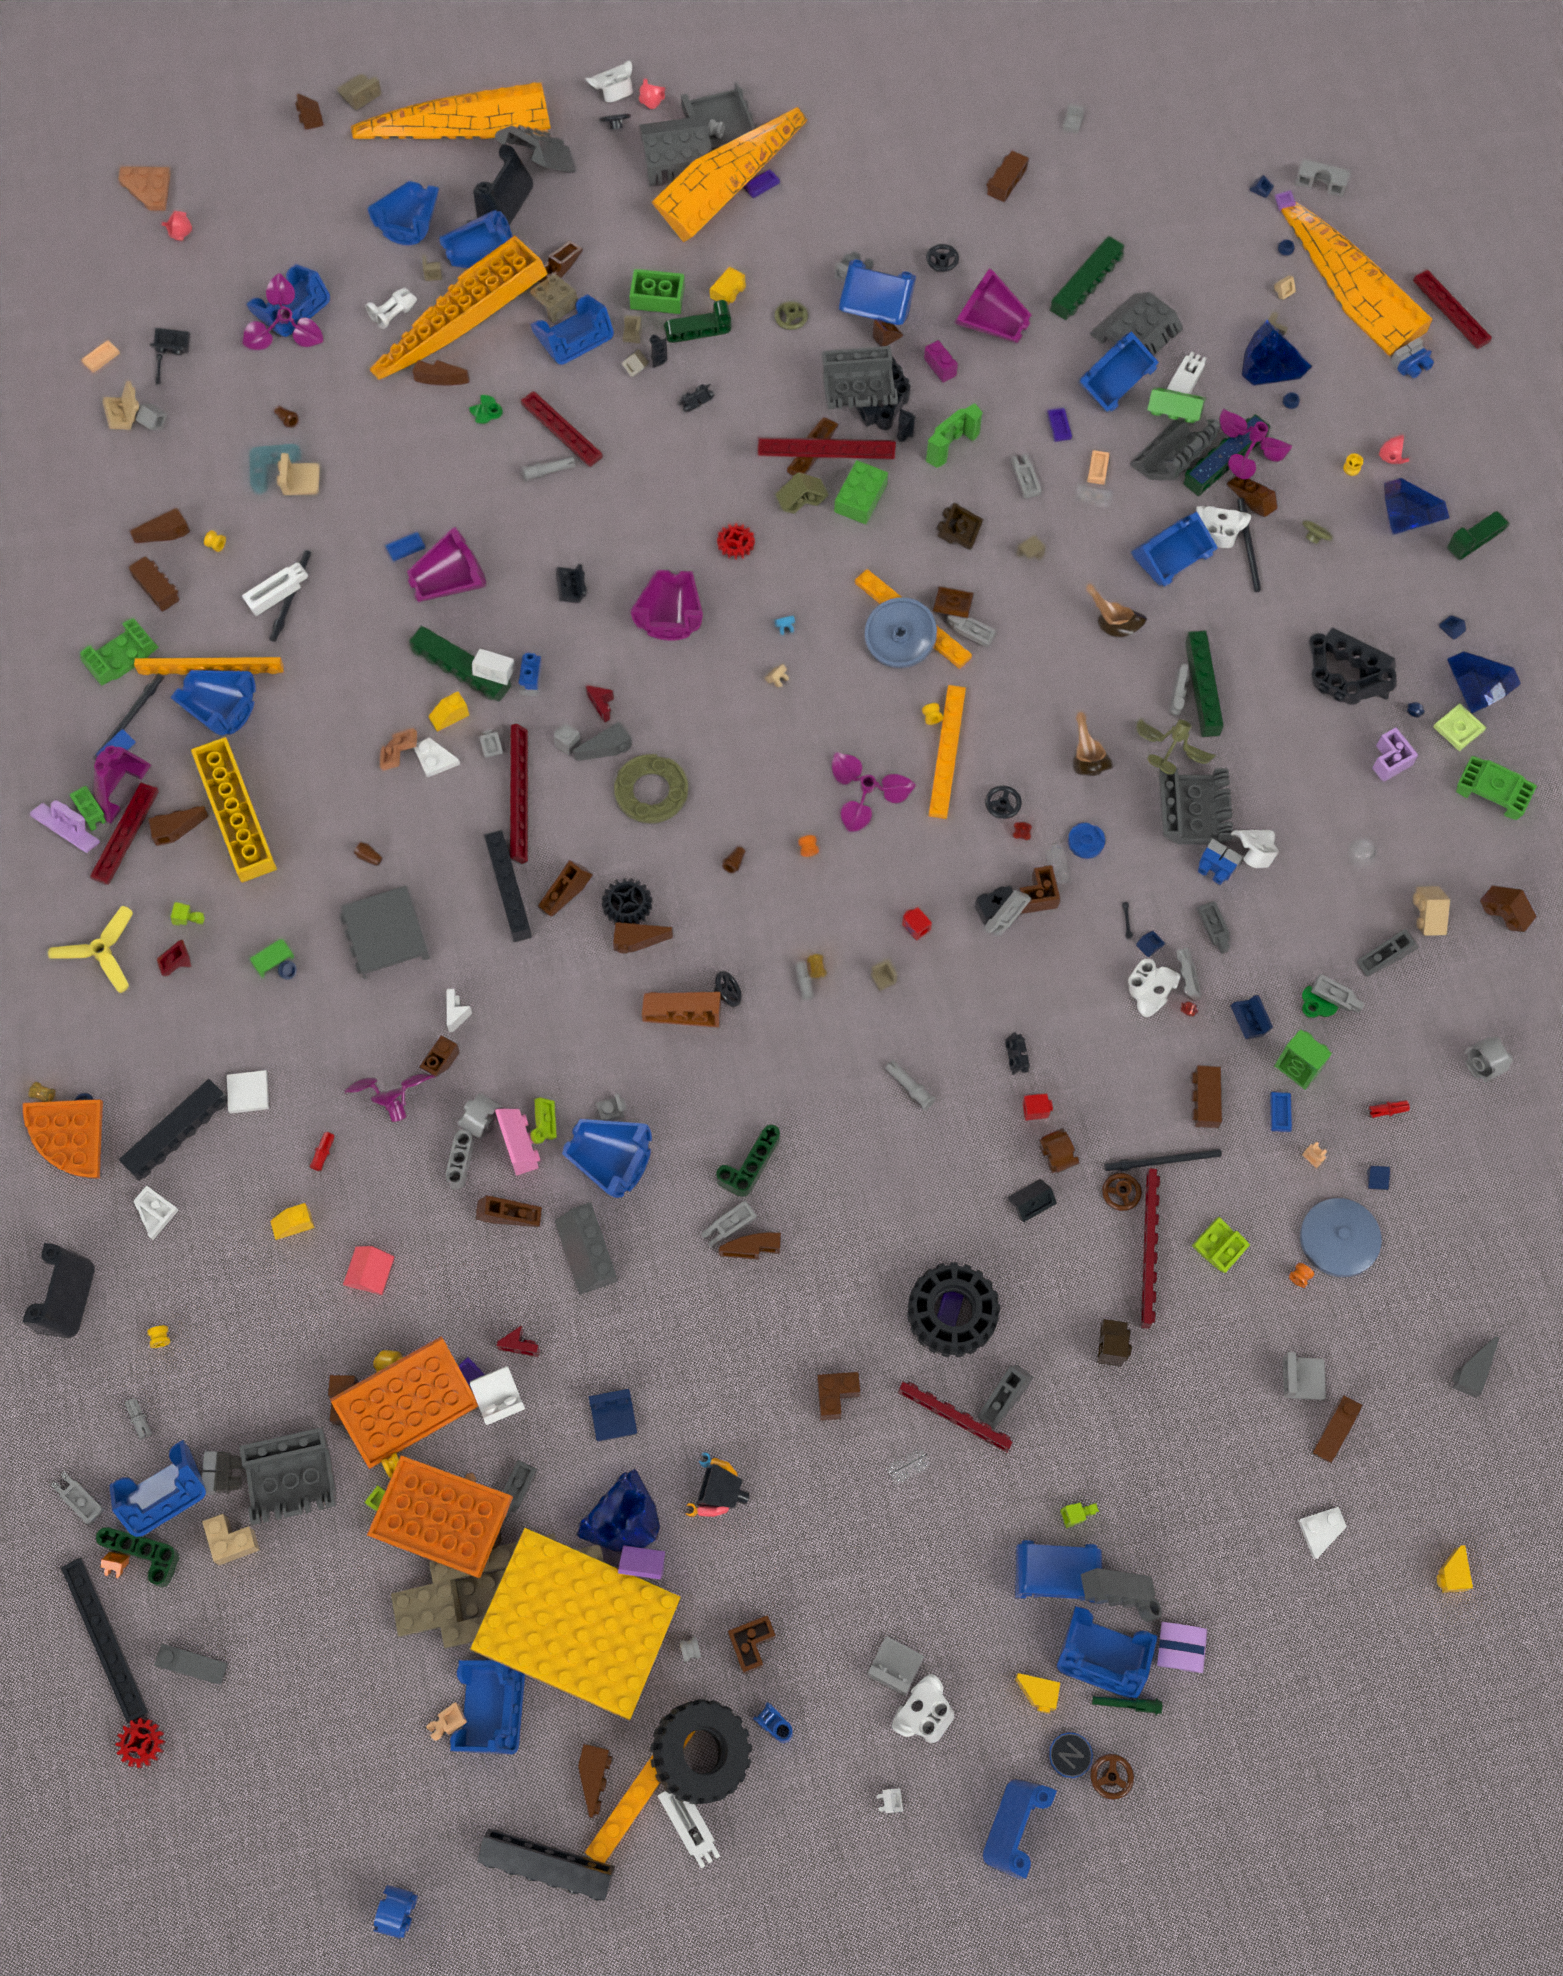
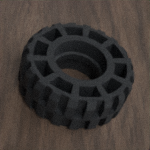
[907,1262,1000,1357]
[650,1699,752,1804]

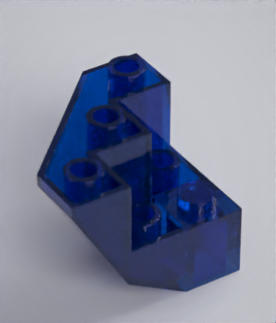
[1241,320,1313,386]
[1384,478,1450,535]
[1447,651,1521,714]
[577,1468,660,1552]

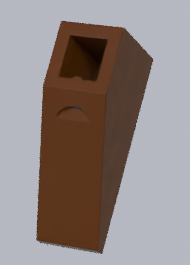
[1227,476,1278,517]
[149,806,209,846]
[578,1744,613,1819]

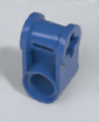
[753,1702,793,1743]

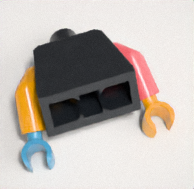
[685,1452,749,1517]

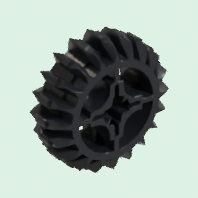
[602,878,653,924]

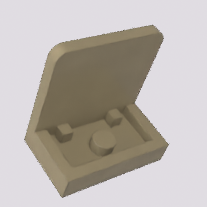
[337,74,382,110]
[530,274,578,323]

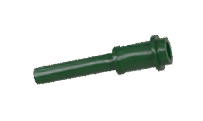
[1092,1696,1162,1716]

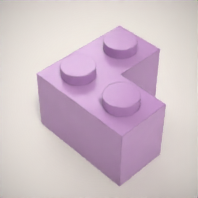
[1372,728,1418,782]

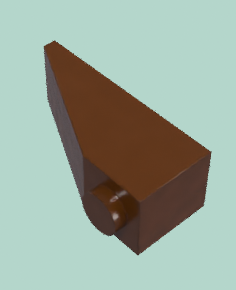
[129,507,190,543]
[538,860,593,917]
[613,922,673,954]
[475,1195,542,1227]
[1312,1395,1363,1463]

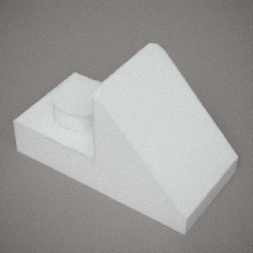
[447,989,472,1032]

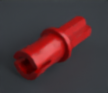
[1369,1100,1410,1118]
[309,1132,335,1171]

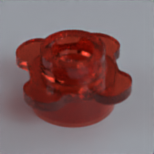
[1013,822,1032,841]
[1180,1001,1199,1017]

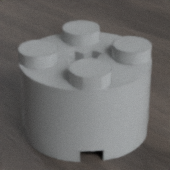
[1465,1036,1513,1082]
[458,1093,503,1140]

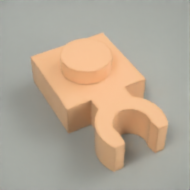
[1302,1142,1327,1168]
[426,1702,467,1741]

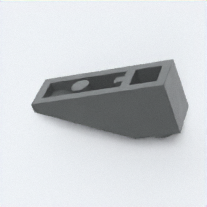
[573,722,632,761]
[1357,929,1419,977]
[1452,1336,1499,1398]
[977,1365,1034,1429]
[154,1644,228,1685]

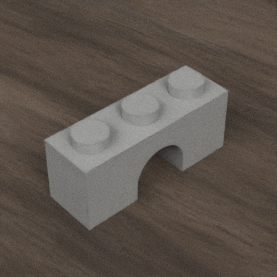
[1295,159,1351,197]

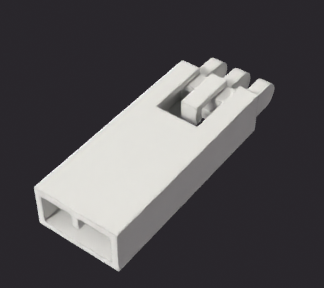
[1167,352,1207,394]
[242,563,308,616]
[658,1791,720,1868]

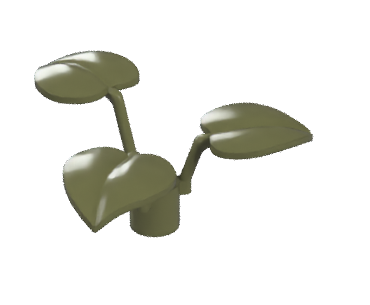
[1136,718,1216,774]

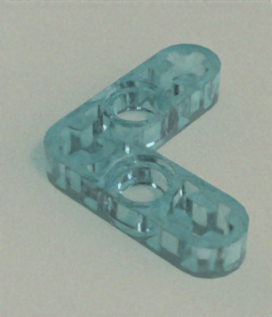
[249,444,302,494]

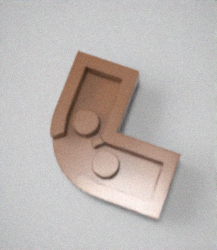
[380,728,417,771]

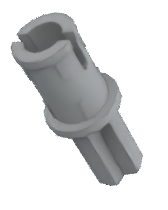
[795,962,814,1000]
[125,1398,152,1440]

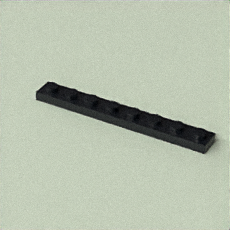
[61,1557,149,1724]

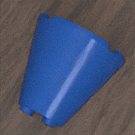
[367,181,439,245]
[439,210,513,268]
[170,670,256,736]
[562,1119,652,1198]

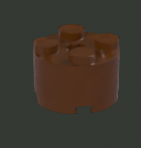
[1039,1128,1079,1174]

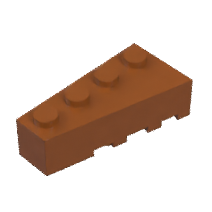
[642,992,721,1028]

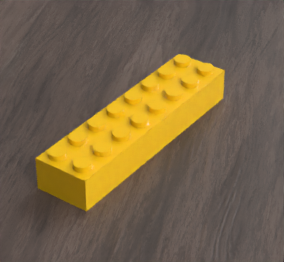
[191,737,277,883]

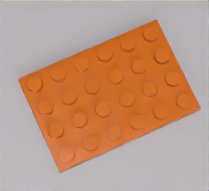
[330,1336,478,1469]
[367,1455,513,1579]

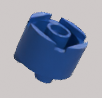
[373,1885,418,1939]

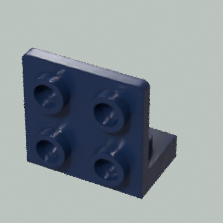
[588,1389,637,1442]

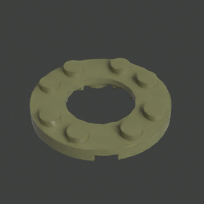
[614,754,688,823]

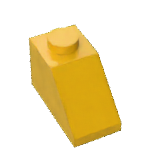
[428,691,469,732]
[270,1203,315,1240]
[1437,1545,1473,1593]
[1015,1673,1060,1714]

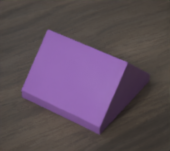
[618,1546,665,1579]

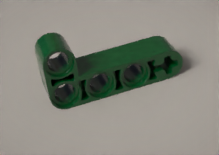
[663,300,731,343]
[1447,510,1510,561]
[716,1124,780,1197]
[96,1527,179,1588]

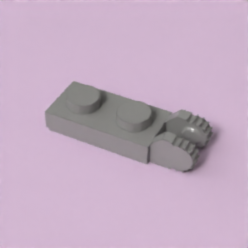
[1011,454,1042,499]
[1170,664,1190,716]
[984,890,1031,936]
[701,1200,757,1248]
[51,1471,105,1525]

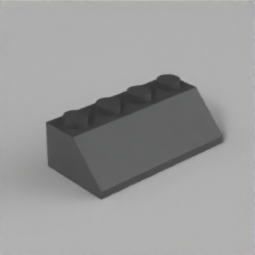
[555,1202,618,1295]

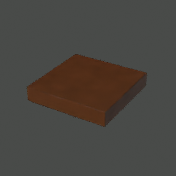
[933,586,974,618]

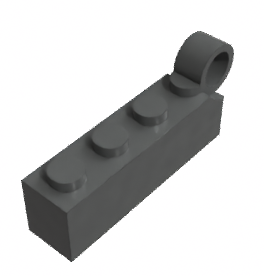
[1081,1568,1162,1622]

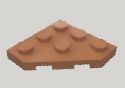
[118,166,171,211]

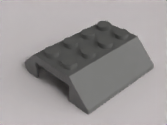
[639,116,711,186]
[495,124,576,173]
[1090,292,1183,356]
[822,346,898,410]
[1130,419,1220,481]
[1159,768,1234,845]
[239,1427,336,1526]

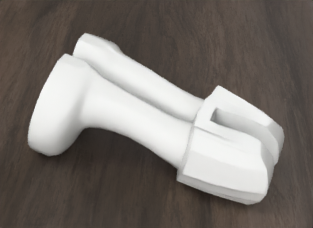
[365,287,417,329]

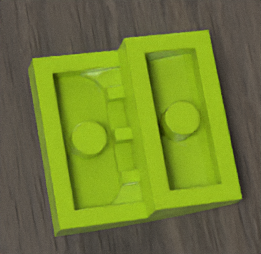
[1191,1217,1250,1273]

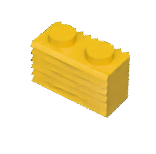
[709,266,746,305]

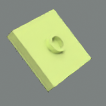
[1433,704,1486,752]

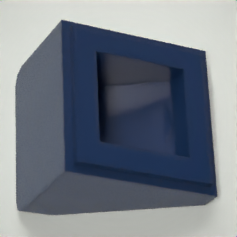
[1249,175,1274,198]
[1439,615,1466,640]
[1136,930,1166,957]
[1367,1166,1390,1190]

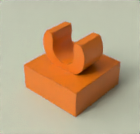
[100,1552,130,1578]

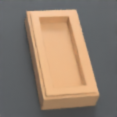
[81,340,120,373]
[1087,450,1110,485]

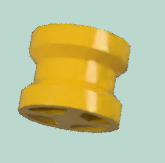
[1343,453,1364,476]
[204,530,226,552]
[922,703,943,725]
[147,1325,171,1348]
[381,1453,400,1479]

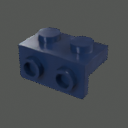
[1230,995,1273,1039]

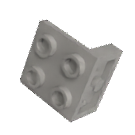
[1283,1352,1326,1400]
[867,1636,924,1696]

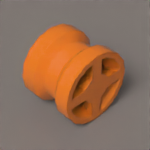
[798,835,819,857]
[1289,1263,1315,1288]

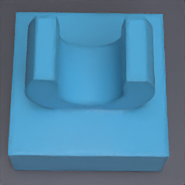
[774,615,795,635]

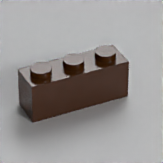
[986,150,1029,203]
[128,556,180,612]
[1191,1065,1222,1128]

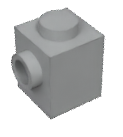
[136,404,168,430]
[554,723,581,756]

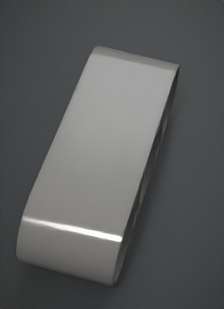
[446,1130,474,1190]

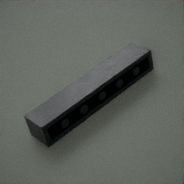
[484,830,532,943]
[118,1079,228,1181]
[477,1828,615,1901]

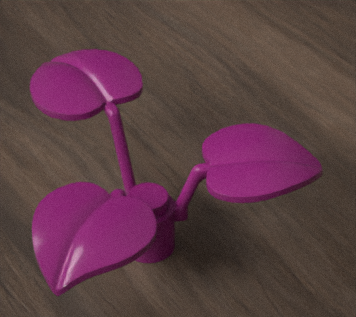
[242,273,323,350]
[1219,408,1292,479]
[832,752,916,832]
[344,1074,436,1122]

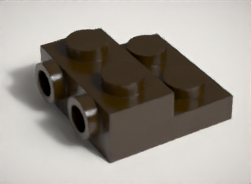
[936,503,984,550]

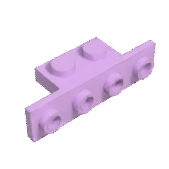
[30,800,100,853]

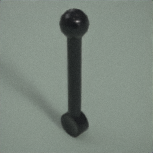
[155,354,163,384]
[1122,902,1133,939]

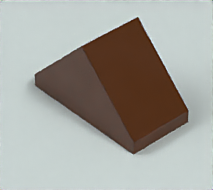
[872,319,903,347]

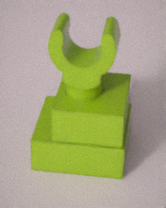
[170,902,205,926]
[1060,1502,1099,1529]

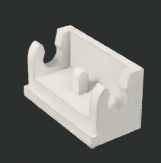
[472,649,514,685]

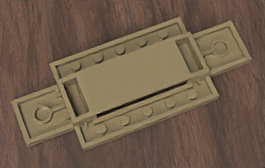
[391,1533,604,1649]

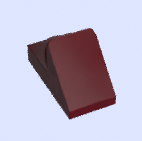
[585,685,614,723]
[156,939,191,976]
[496,1326,540,1357]

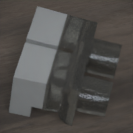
[202,1451,243,1495]

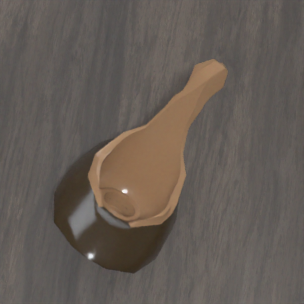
[1086,583,1148,638]
[1072,712,1113,776]

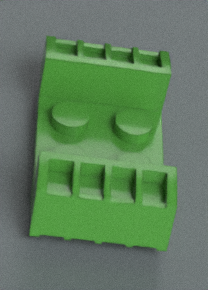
[926,403,983,468]
[80,618,159,686]
[1456,756,1537,820]

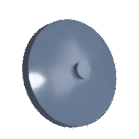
[865,597,937,668]
[1300,1198,1382,1277]

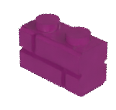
[924,340,958,383]

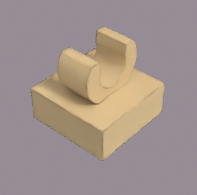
[1274,275,1296,300]
[764,664,789,688]

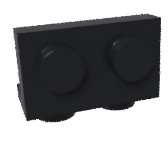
[150,328,191,355]
[556,564,587,603]

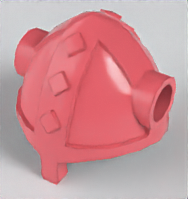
[639,79,666,109]
[161,210,192,241]
[1379,434,1409,464]

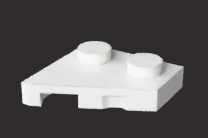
[413,738,460,777]
[134,1186,179,1240]
[1298,1507,1347,1560]

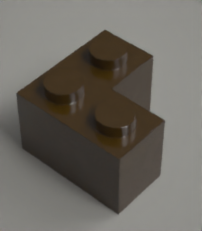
[1097,1319,1132,1367]

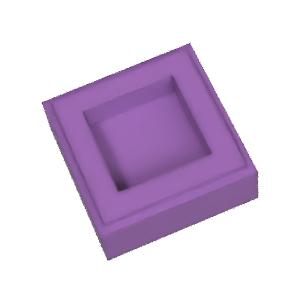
[1275,190,1296,211]

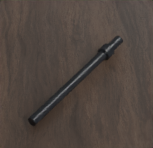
[1237,498,1261,593]
[269,550,311,642]
[93,673,164,761]
[1104,1149,1222,1171]

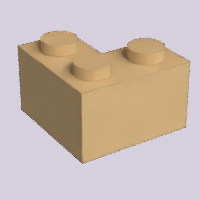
[1413,886,1450,936]
[202,1514,260,1565]

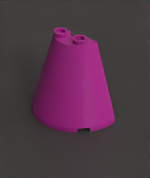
[954,268,1032,343]
[407,526,487,603]
[631,570,703,641]
[93,745,151,824]

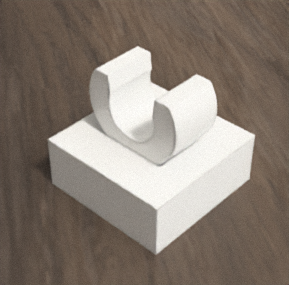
[877,1789,903,1813]

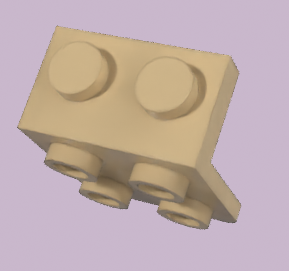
[102,381,139,430]
[277,453,320,495]

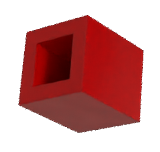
[902,907,932,941]
[1022,1093,1053,1121]

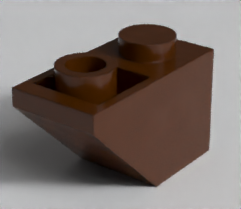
[295,93,324,130]
[419,1035,460,1077]

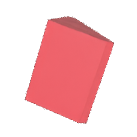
[343,1246,395,1295]

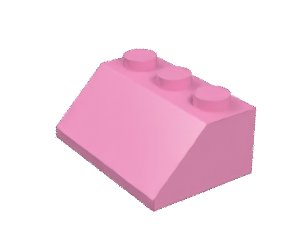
[495,1109,541,1176]

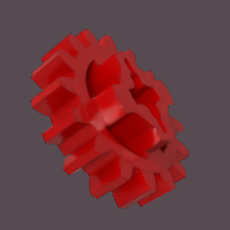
[717,523,755,560]
[115,1718,165,1768]

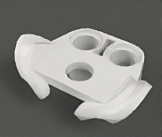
[585,61,633,102]
[1196,506,1251,548]
[1231,830,1279,868]
[1128,959,1181,1017]
[892,1674,954,1743]

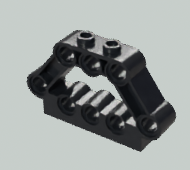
[856,357,911,430]
[1309,627,1397,705]

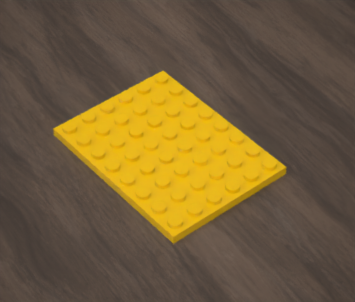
[470,1528,681,1721]

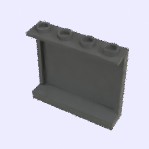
[681,81,757,151]
[339,885,430,979]

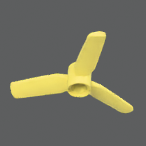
[48,906,133,993]

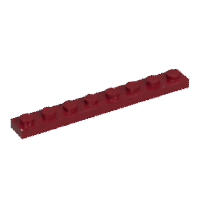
[757,437,896,459]
[510,723,528,864]
[1141,1168,1160,1329]

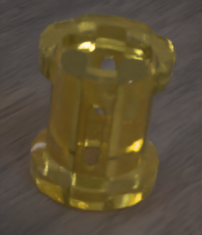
[807,954,827,979]
[28,1081,56,1102]

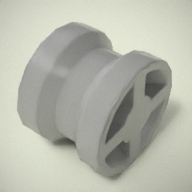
[708,119,725,139]
[679,1636,701,1662]

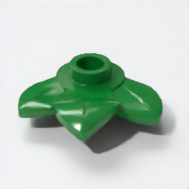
[469,394,503,424]
[1302,985,1338,1018]

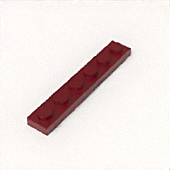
[1413,269,1492,350]
[521,391,603,467]
[90,782,159,886]
[898,1382,1013,1453]

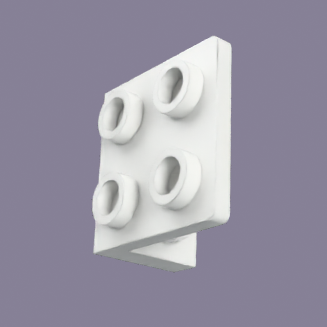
[470,1366,525,1425]

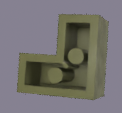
[775,472,829,514]

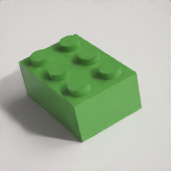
[629,269,685,314]
[1147,387,1206,423]
[834,460,888,524]
[1274,1029,1332,1090]

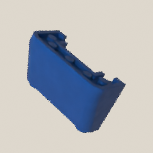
[839,259,916,325]
[246,264,330,337]
[530,294,614,365]
[1077,331,1159,412]
[1130,512,1218,587]
[109,1440,206,1537]
[1015,1540,1103,1603]
[1057,1606,1157,1699]
[450,1660,525,1755]
[983,1779,1057,1880]

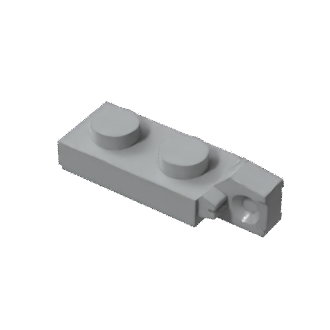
[947,615,997,648]
[1177,947,1202,1001]
[1311,974,1365,1013]

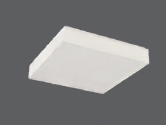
[227,1070,269,1114]

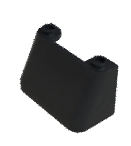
[473,144,534,225]
[23,1243,95,1338]

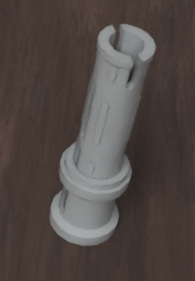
[521,456,576,482]
[885,1060,936,1111]

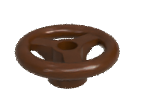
[1102,1173,1142,1211]
[1090,1754,1134,1800]

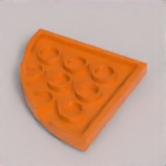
[23,1099,103,1179]

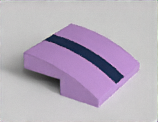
[1157,1622,1207,1673]

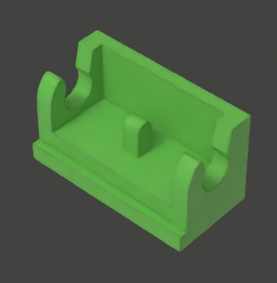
[69,785,105,831]
[249,938,295,978]

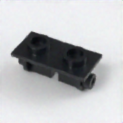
[649,334,668,368]
[678,383,715,412]
[897,409,916,442]
[1005,1032,1030,1075]

